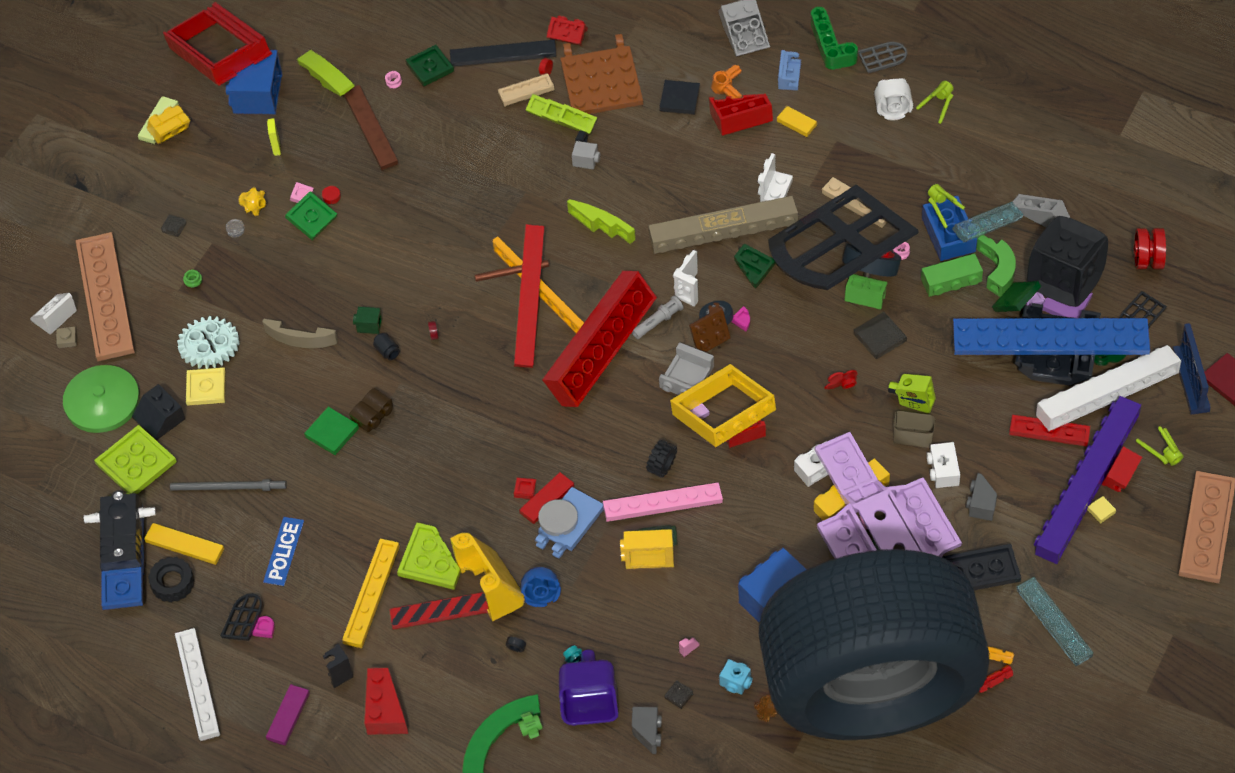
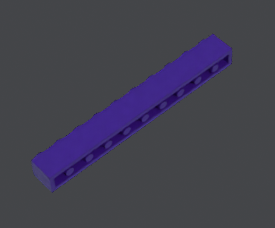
[1034,396,1141,564]

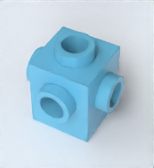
[719,660,753,695]

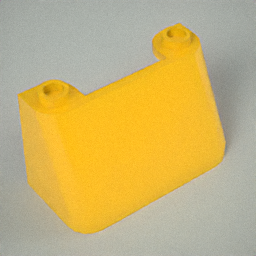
[450,533,525,621]

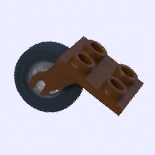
[689,301,734,352]

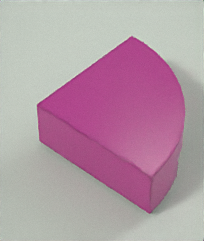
[731,306,750,332]

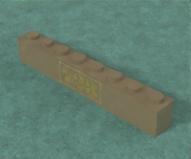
[648,196,798,254]

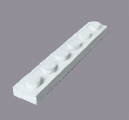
[175,628,220,741]

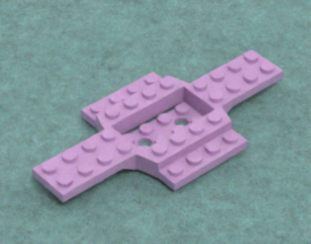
[815,432,962,559]

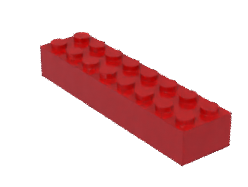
[542,271,657,407]

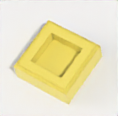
[1087,496,1116,524]

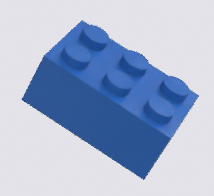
[922,196,977,261]

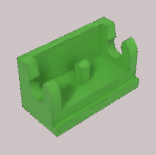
[845,274,887,309]

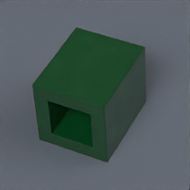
[353,307,383,334]

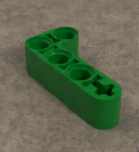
[811,7,858,70]

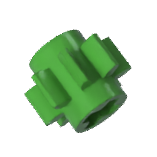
[518,712,543,739]

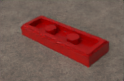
[519,472,574,524]

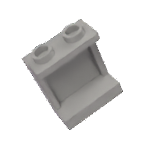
[659,342,714,395]

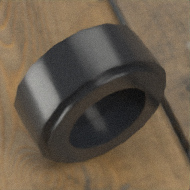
[505,637,527,652]

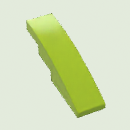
[297,50,355,96]
[526,94,597,134]
[567,199,635,244]

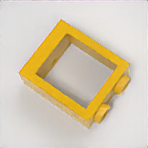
[620,530,674,569]

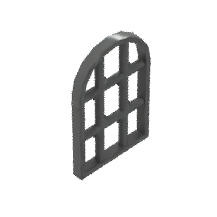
[858,42,907,73]

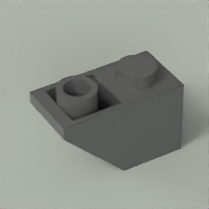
[966,473,997,521]
[632,707,662,754]

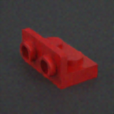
[546,16,588,46]

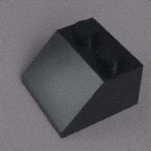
[132,384,185,441]

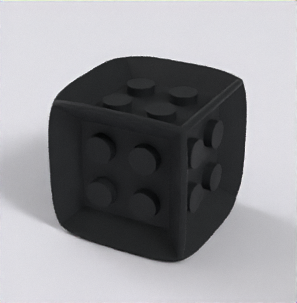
[1027,216,1108,307]

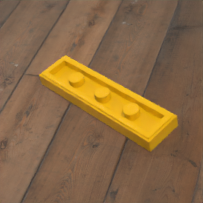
[144,523,224,565]

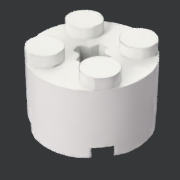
[874,78,913,120]

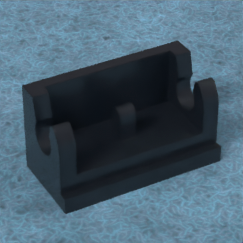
[323,643,353,688]

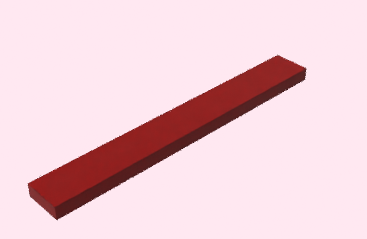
[514,224,544,368]

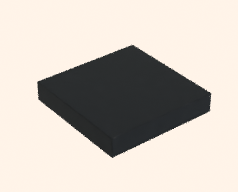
[659,80,700,115]

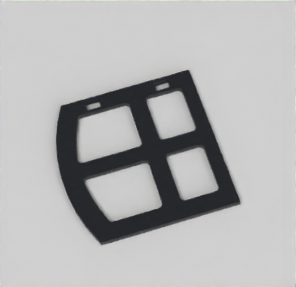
[768,184,919,290]

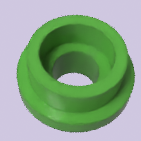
[183,270,202,288]

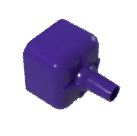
[559,650,618,725]

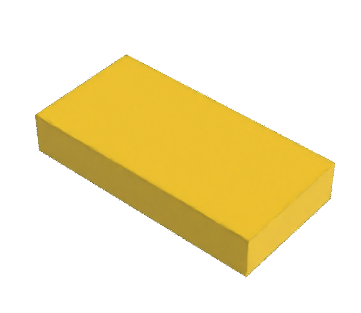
[777,106,817,137]

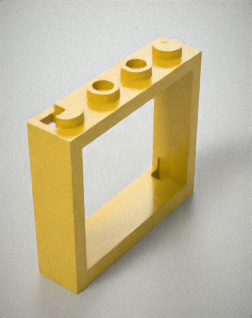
[670,364,776,447]

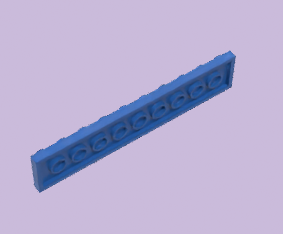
[953,318,1150,355]

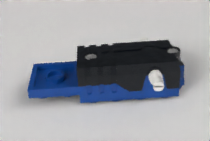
[84,490,156,610]

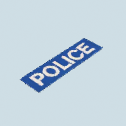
[263,517,304,586]

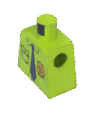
[888,374,936,414]

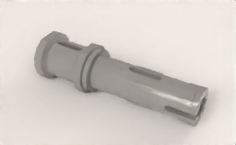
[632,296,684,339]

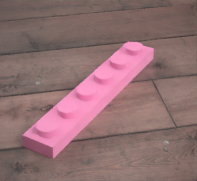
[603,483,723,522]

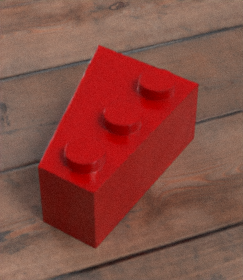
[709,94,773,136]
[364,668,408,735]

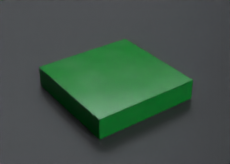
[285,191,337,241]
[304,407,359,455]

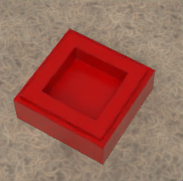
[514,478,537,499]

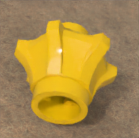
[239,187,266,216]

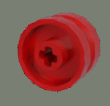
[1134,228,1166,270]

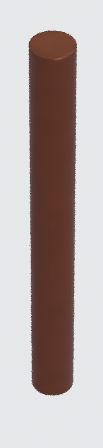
[474,260,549,282]

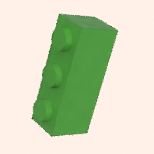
[921,254,983,297]

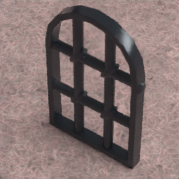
[1119,291,1167,329]
[220,593,263,641]

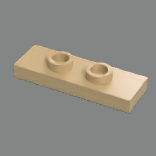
[498,73,554,106]

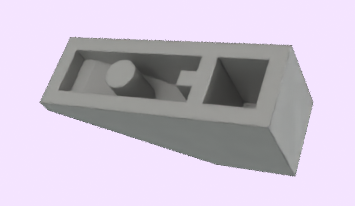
[1009,194,1070,227]

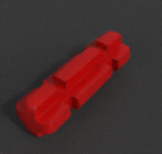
[979,665,1014,693]

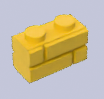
[147,105,190,144]

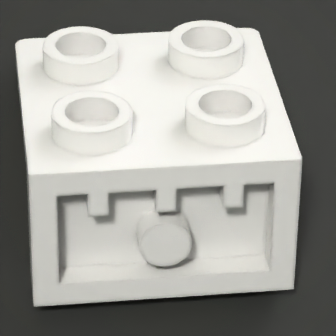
[758,153,793,202]
[673,250,698,307]

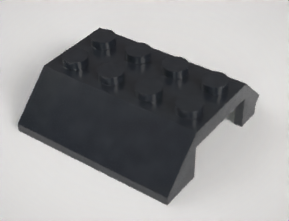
[1014,303,1101,386]

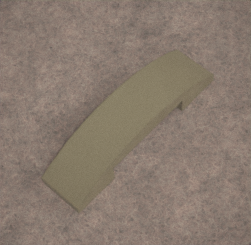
[262,319,338,348]

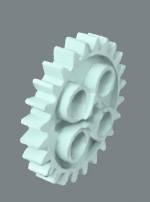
[177,316,239,369]

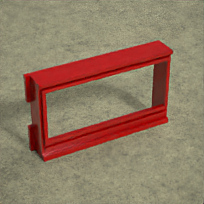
[163,2,272,86]

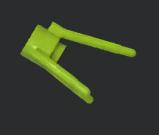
[916,81,953,124]
[928,184,965,228]
[1136,426,1184,466]

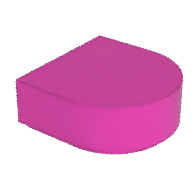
[252,616,275,638]

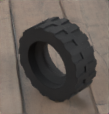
[148,557,195,602]

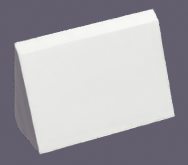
[30,293,77,335]

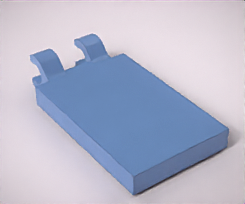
[535,487,604,559]

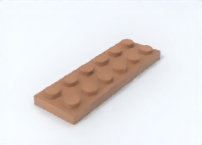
[1179,471,1235,583]

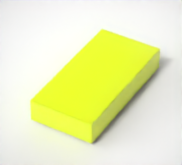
[267,119,281,156]

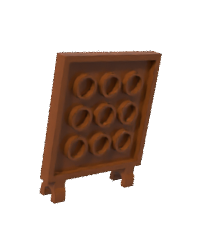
[560,34,643,114]

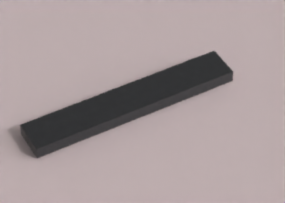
[450,39,556,67]

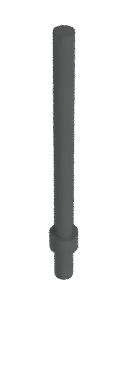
[170,479,287,491]

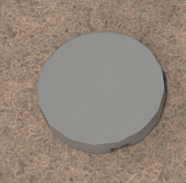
[539,500,578,536]

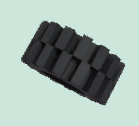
[646,439,677,478]

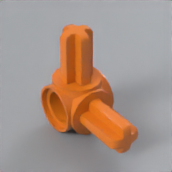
[711,65,742,99]

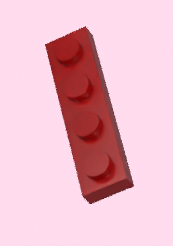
[1009,415,1090,447]

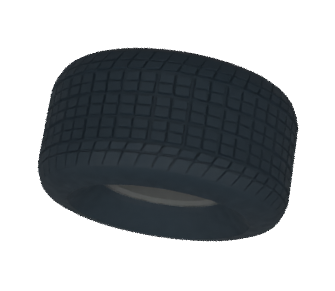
[759,549,989,740]

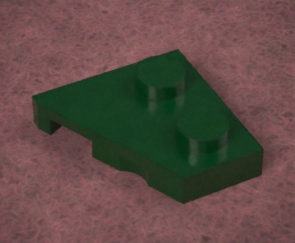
[734,244,776,288]

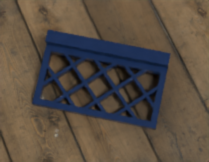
[1173,323,1211,415]

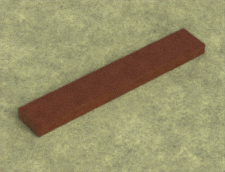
[344,85,398,170]

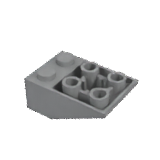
[718,0,770,57]

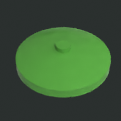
[63,365,140,433]

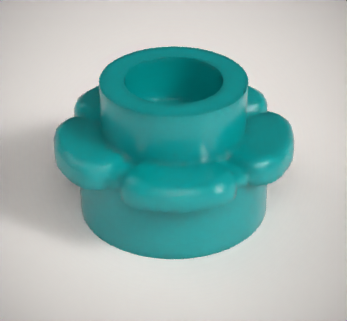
[563,645,582,663]

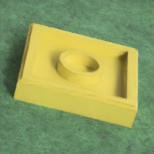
[186,368,226,406]

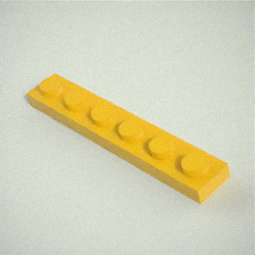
[342,539,400,648]

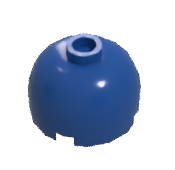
[520,567,561,607]

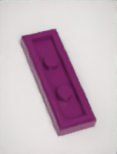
[266,684,310,746]

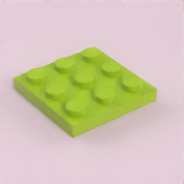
[94,425,177,494]

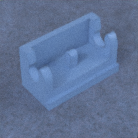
[778,50,801,90]

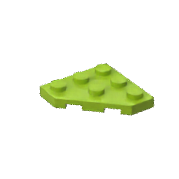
[397,523,461,590]

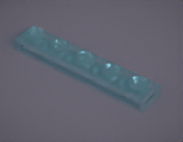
[952,202,1024,243]
[1017,577,1093,666]

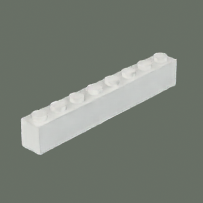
[1036,345,1181,431]

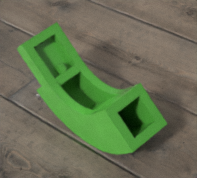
[976,234,1016,297]

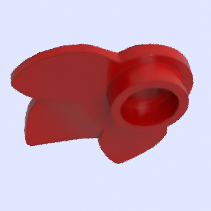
[824,370,858,389]

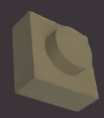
[56,327,77,348]

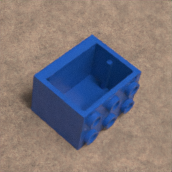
[226,49,282,114]
[738,548,807,622]

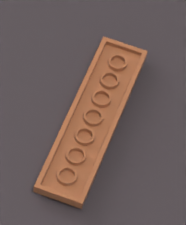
[76,232,135,361]

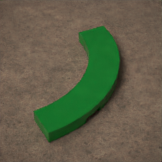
[463,695,540,773]

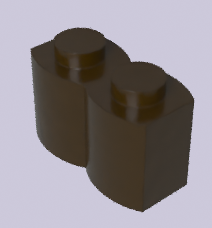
[349,388,393,432]

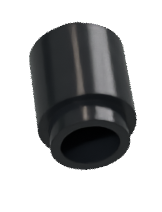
[373,333,400,360]

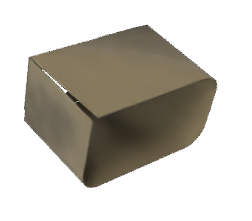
[894,411,935,448]

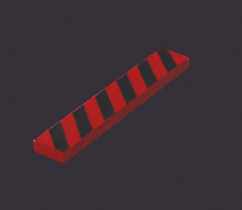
[390,592,488,629]

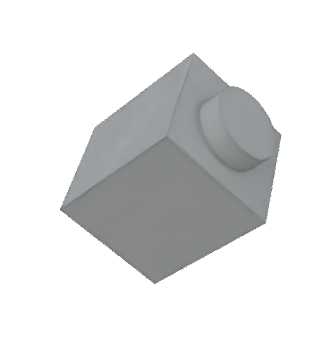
[572,141,600,169]

